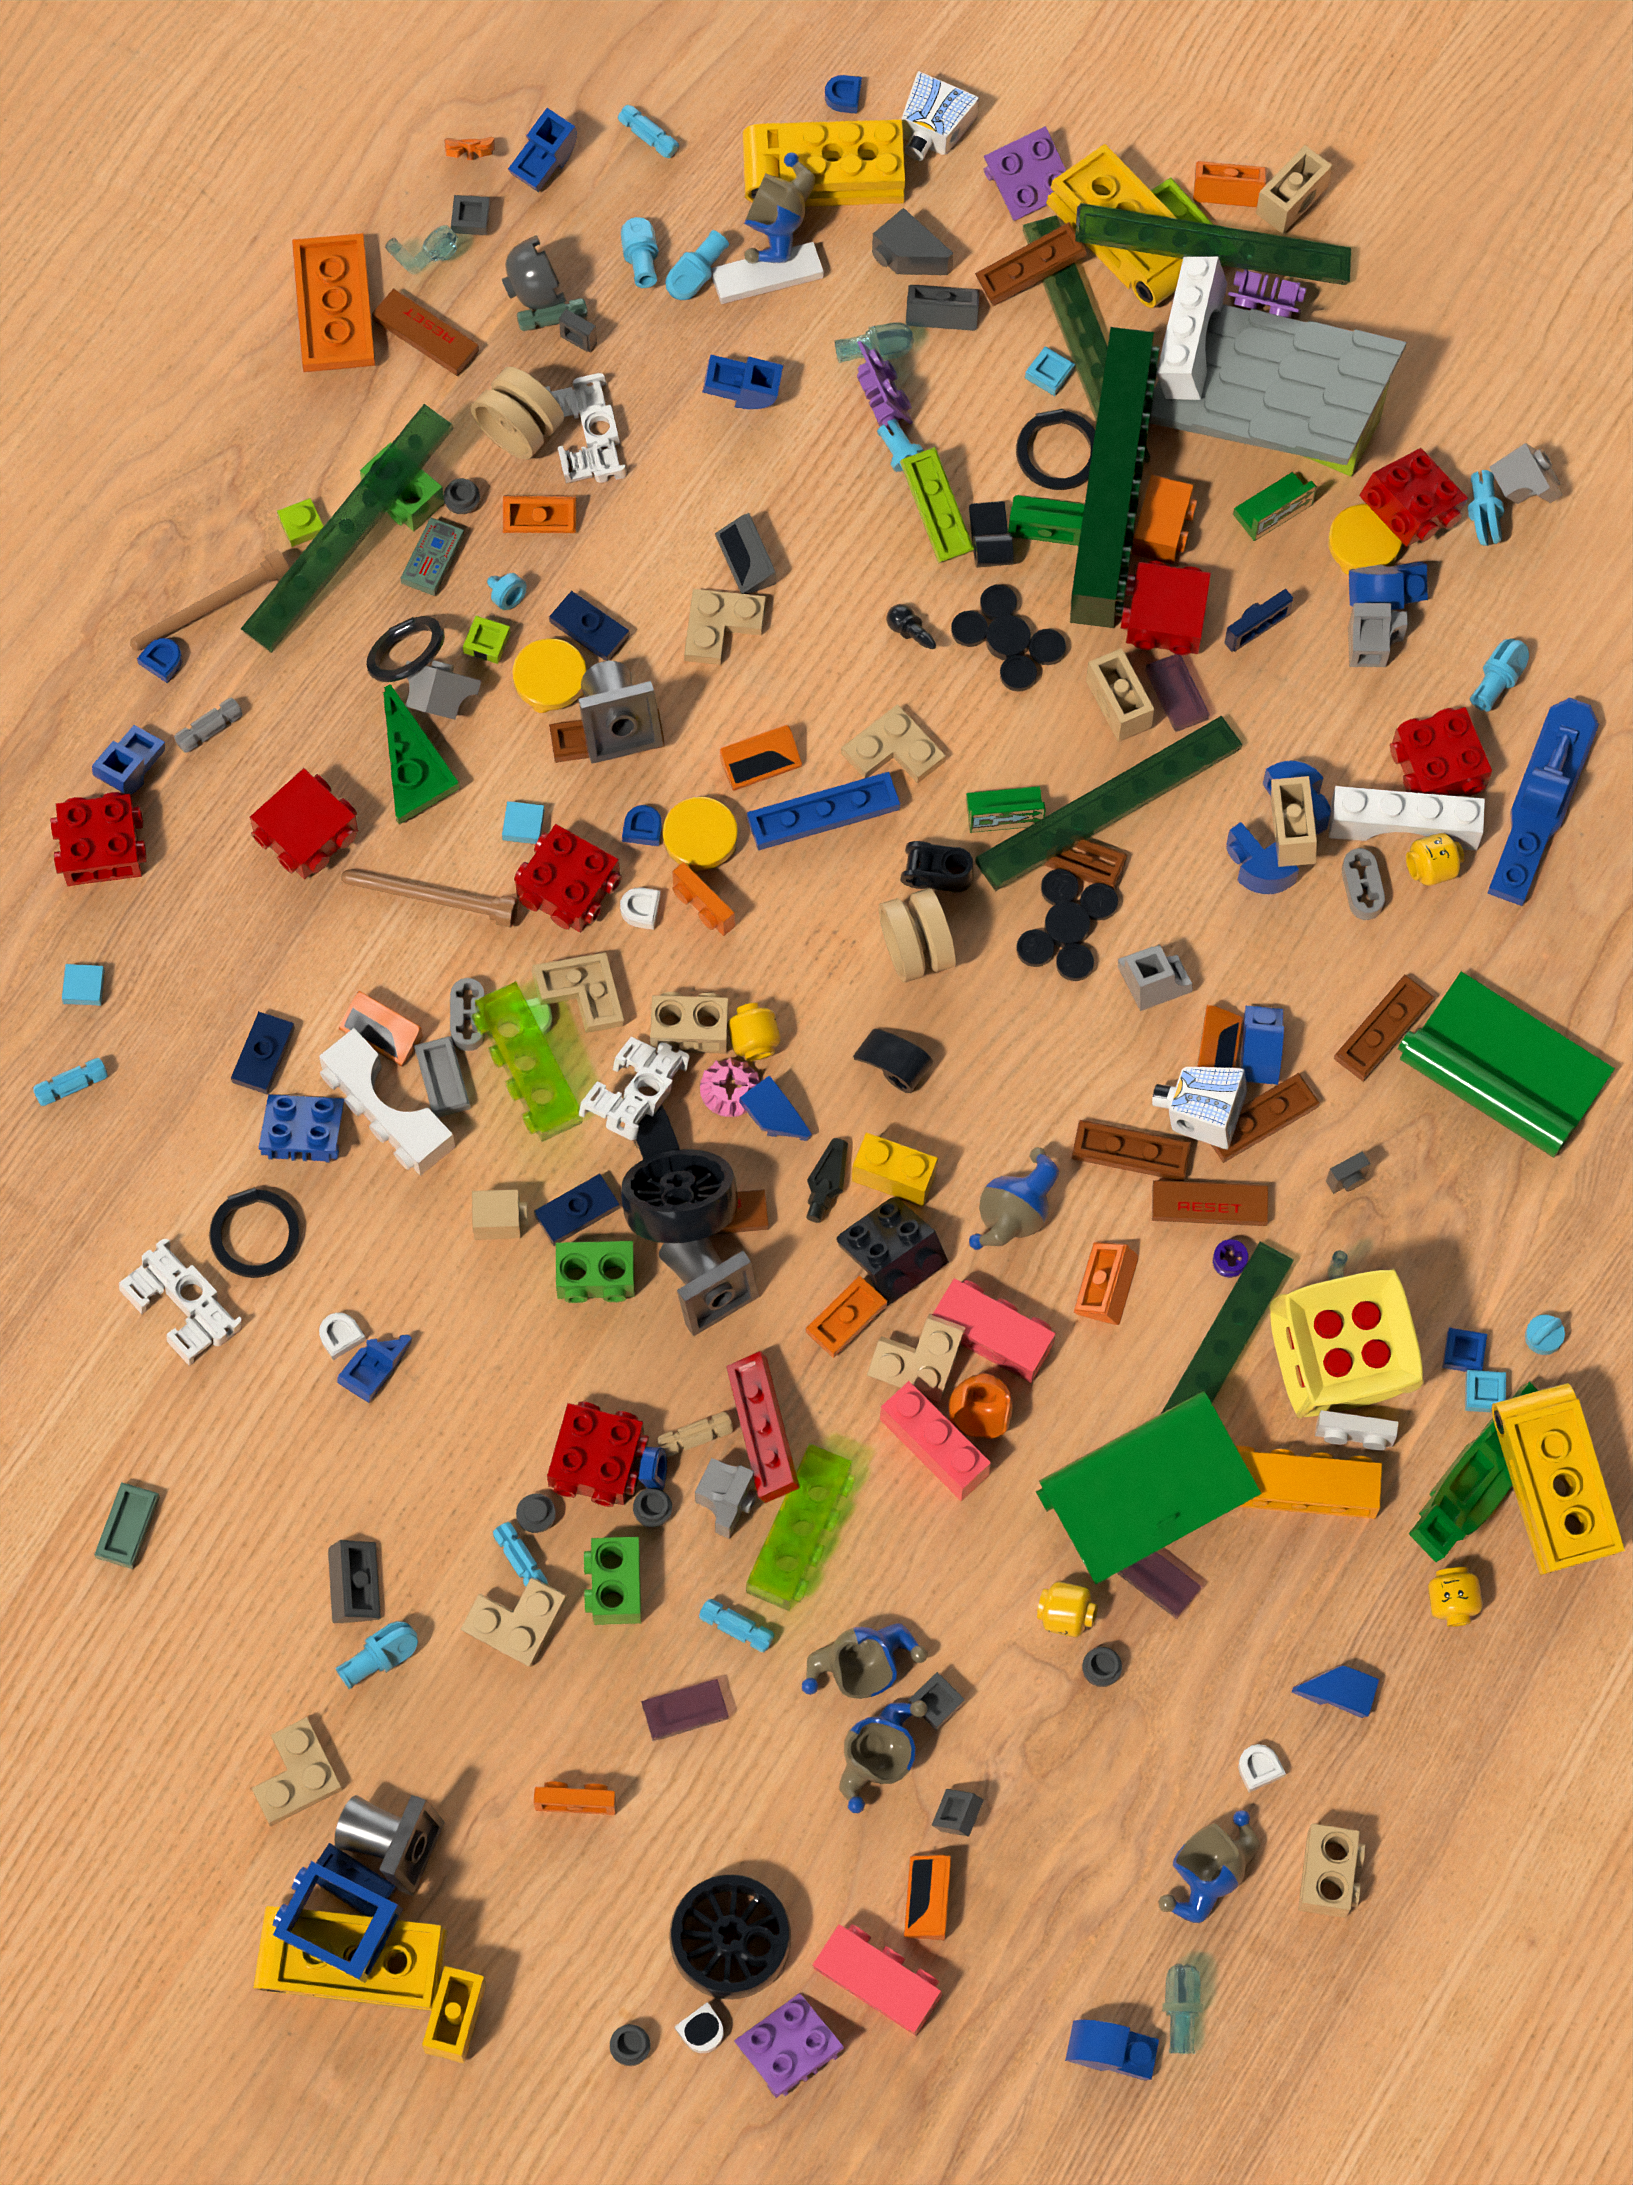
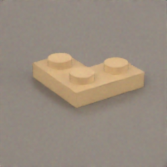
[684,589,766,665]
[841,704,946,783]
[531,953,624,1033]
[867,1314,966,1402]
[460,1577,568,1667]
[252,1717,342,1827]

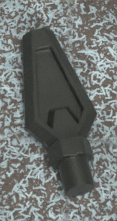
[806,1138,848,1223]

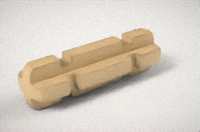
[658,1412,733,1457]

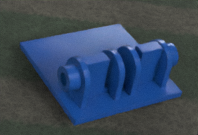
[259,1094,344,1163]

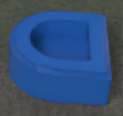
[825,75,862,114]
[137,638,182,683]
[622,805,662,846]
[638,1447,667,1491]

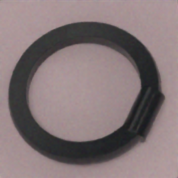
[1016,408,1095,490]
[366,616,445,682]
[209,1187,301,1278]

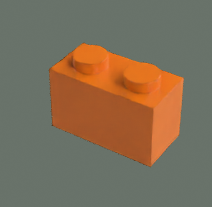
[1131,475,1198,565]

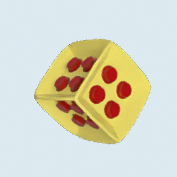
[1269,1269,1424,1419]

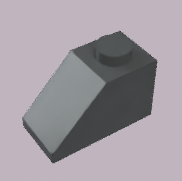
[872,208,953,275]

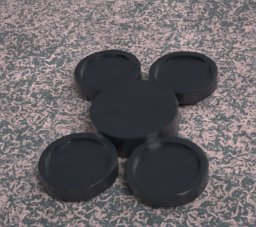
[951,585,1066,692]
[1016,869,1118,981]

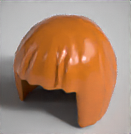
[949,1373,1013,1439]

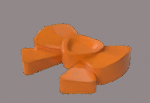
[444,137,495,160]

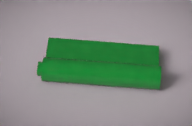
[1397,971,1615,1158]
[1035,1391,1262,1585]

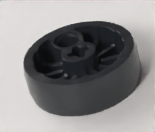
[621,1149,738,1244]
[669,1875,791,1999]

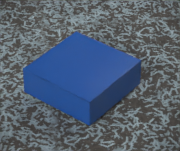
[1442,1327,1487,1372]

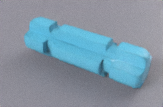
[618,105,679,158]
[33,1058,107,1106]
[493,1522,548,1587]
[699,1599,774,1652]

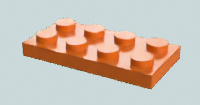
[292,233,375,372]

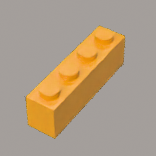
[1236,1446,1382,1519]

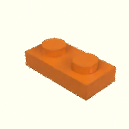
[672,862,735,936]
[806,1275,887,1358]
[534,1781,616,1815]

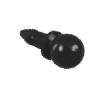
[886,604,936,649]

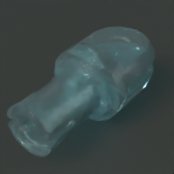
[834,322,914,363]
[1162,1963,1203,2054]

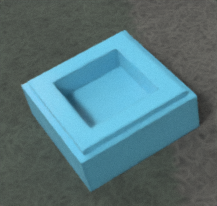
[1025,346,1075,396]
[502,801,545,844]
[62,964,105,1006]
[1465,1370,1506,1413]

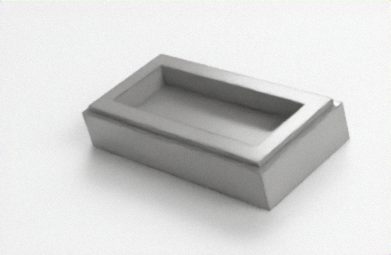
[414,1036,471,1118]

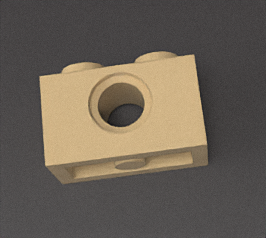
[1256,145,1332,234]
[1086,648,1154,742]
[1271,776,1317,867]

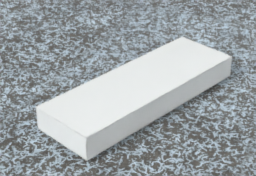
[711,242,824,304]

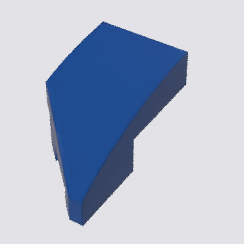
[739,1076,812,1141]
[337,1335,412,1403]
[1292,1665,1379,1718]

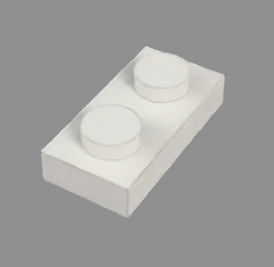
[1315,1410,1398,1450]

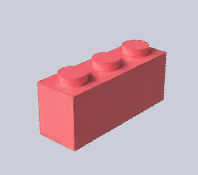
[932,1278,1056,1383]
[880,1381,991,1501]
[812,1924,943,2036]

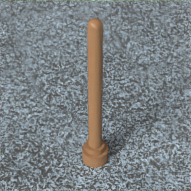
[130,549,292,650]
[341,870,518,928]

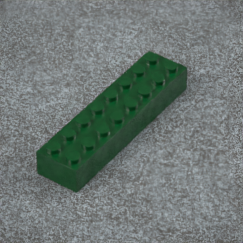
[1070,327,1160,628]

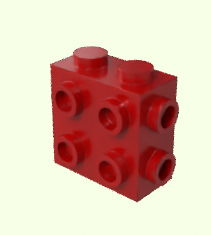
[1359,448,1469,547]
[1120,561,1211,655]
[1390,707,1492,796]
[250,768,359,880]
[50,792,147,886]
[514,824,622,933]
[547,1402,649,1507]

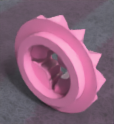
[700,1057,760,1117]

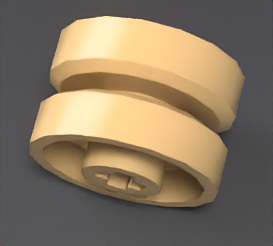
[471,367,564,460]
[878,888,956,983]

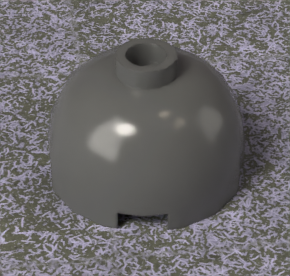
[502,235,566,310]

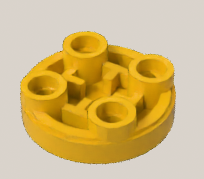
[1328,504,1402,575]
[513,638,586,713]
[663,797,737,872]

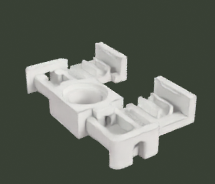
[545,373,627,483]
[579,1037,689,1140]
[119,1239,241,1366]

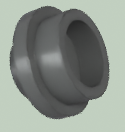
[444,478,480,514]
[633,1488,672,1527]
[516,1494,556,1533]
[1082,1647,1122,1687]
[610,2024,650,2066]

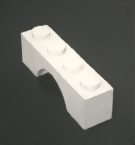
[1156,257,1227,400]
[1329,786,1485,851]
[319,1028,455,1176]

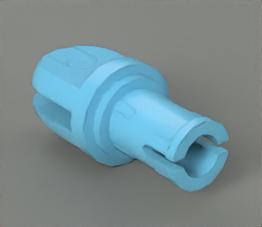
[621,217,659,288]
[665,230,729,300]
[877,419,924,473]
[1468,470,1504,546]
[1470,639,1529,712]
[335,1621,418,1689]

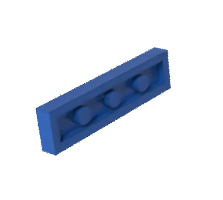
[747,772,900,851]

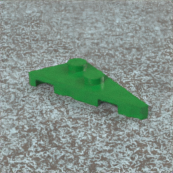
[383,684,460,825]

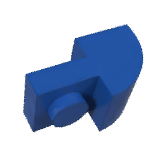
[508,108,577,192]
[702,355,783,409]
[1349,562,1428,610]
[92,725,165,795]
[1263,761,1331,835]
[1226,822,1299,894]
[1241,1005,1284,1085]
[1065,2020,1159,2081]

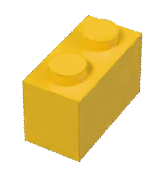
[852,1132,938,1207]
[422,1966,487,2063]

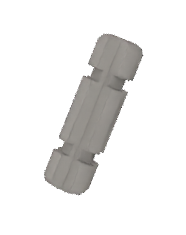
[174,698,242,753]

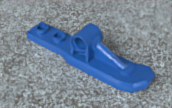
[1487,698,1599,906]

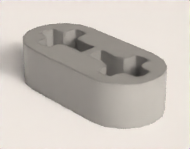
[1342,848,1385,920]
[450,978,485,1051]

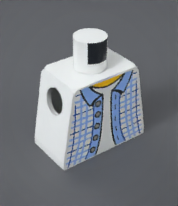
[902,71,979,161]
[1152,1067,1247,1149]

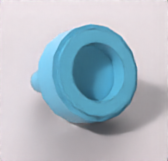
[487,573,527,610]
[1525,1314,1565,1355]

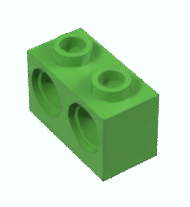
[360,442,445,531]
[556,1241,635,1303]
[584,1537,641,1625]

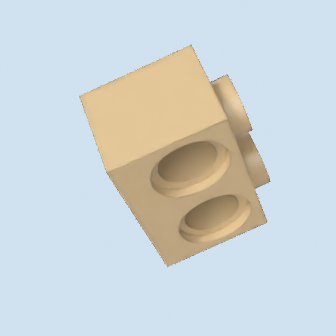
[650,992,728,1054]
[1298,1824,1365,1918]

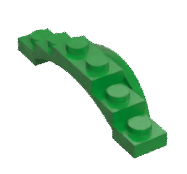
[1409,1382,1538,1562]

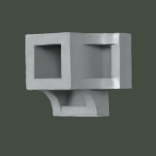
[1489,443,1562,504]
[1348,603,1408,667]
[406,660,481,720]
[1118,945,1192,1011]
[695,1458,758,1539]

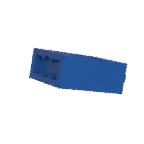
[272,1861,403,1983]

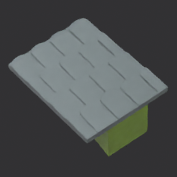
[1149,304,1407,477]

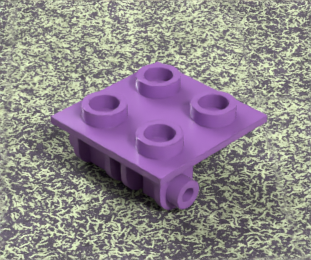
[983,126,1066,221]
[1228,269,1306,318]
[857,341,913,430]
[734,1993,844,2098]

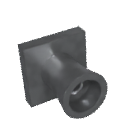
[578,661,663,764]
[659,1237,759,1336]
[334,1795,445,1896]

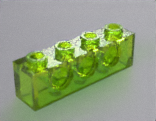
[471,981,583,1142]
[746,1443,856,1611]

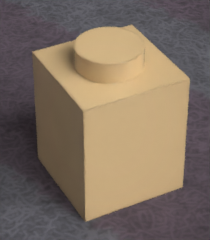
[472,1189,528,1240]

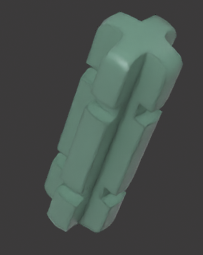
[517,298,588,331]

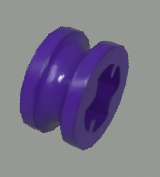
[1212,1239,1248,1278]

